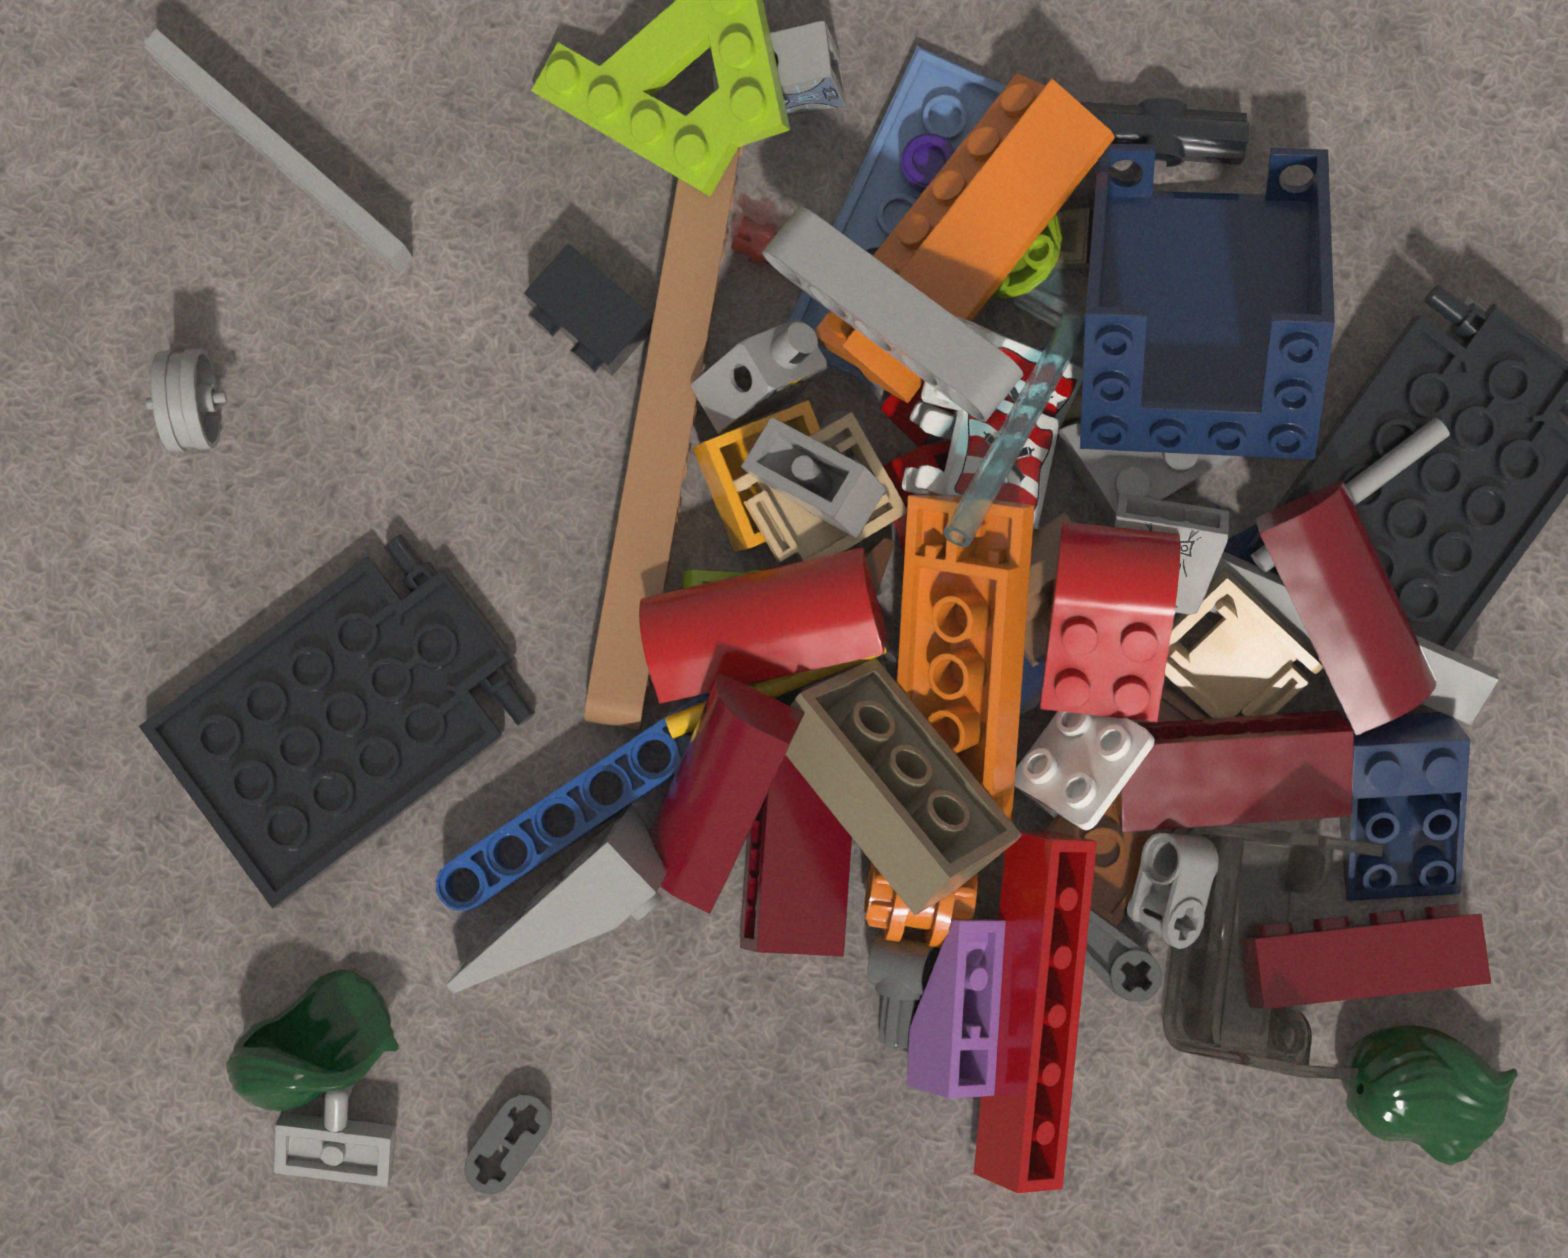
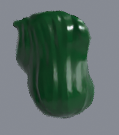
[226,969,399,1111]
[1342,1025,1518,1166]

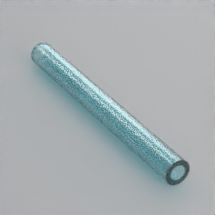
[943,314,1085,547]

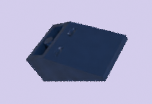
[1340,712,1470,901]

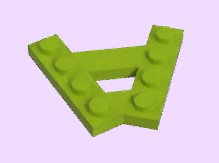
[531,0,790,197]

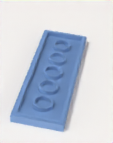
[788,46,1006,389]

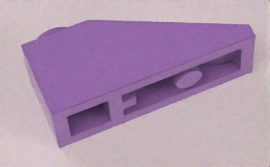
[906,919,1006,1098]

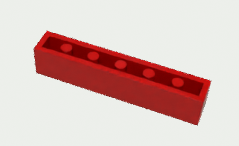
[973,830,1097,1193]

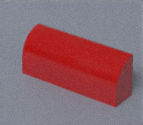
[639,547,887,704]

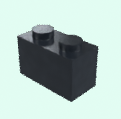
[523,243,653,376]

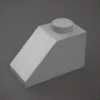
[741,417,887,538]

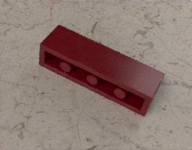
[1240,904,1492,1009]

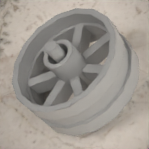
[145,347,227,453]

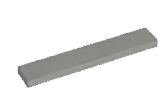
[143,29,413,272]
[1209,551,1499,725]

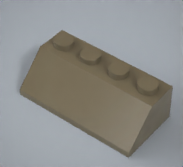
[786,658,1022,916]

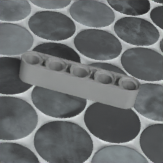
[762,207,1023,422]

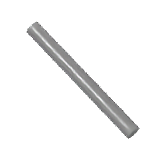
[1251,418,1450,573]

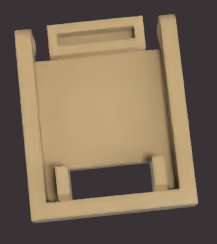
[732,412,907,562]
[1165,570,1324,718]

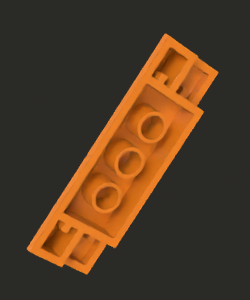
[814,73,1115,403]
[897,495,1034,822]

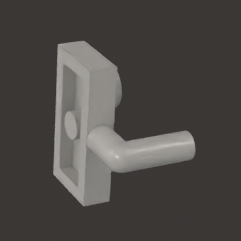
[274,1084,395,1187]

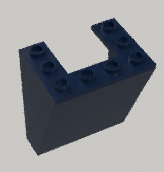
[1080,144,1335,460]

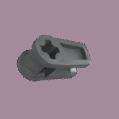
[1085,910,1162,1003]

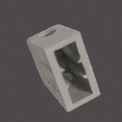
[1115,493,1229,615]

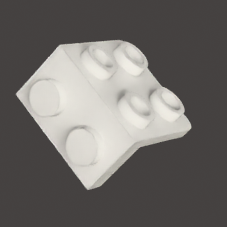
[1015,711,1154,830]

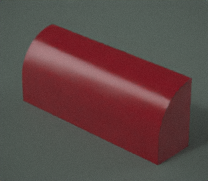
[1255,479,1437,735]
[649,673,805,914]
[1115,710,1354,832]
[739,755,852,957]

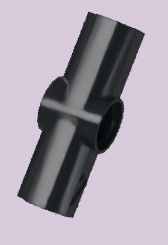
[1080,98,1249,167]

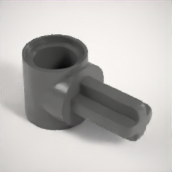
[867,933,940,1049]

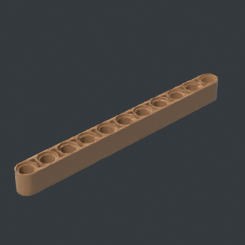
[584,146,743,731]

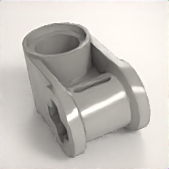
[1127,832,1219,949]

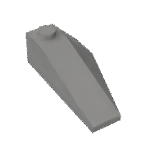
[446,805,667,994]

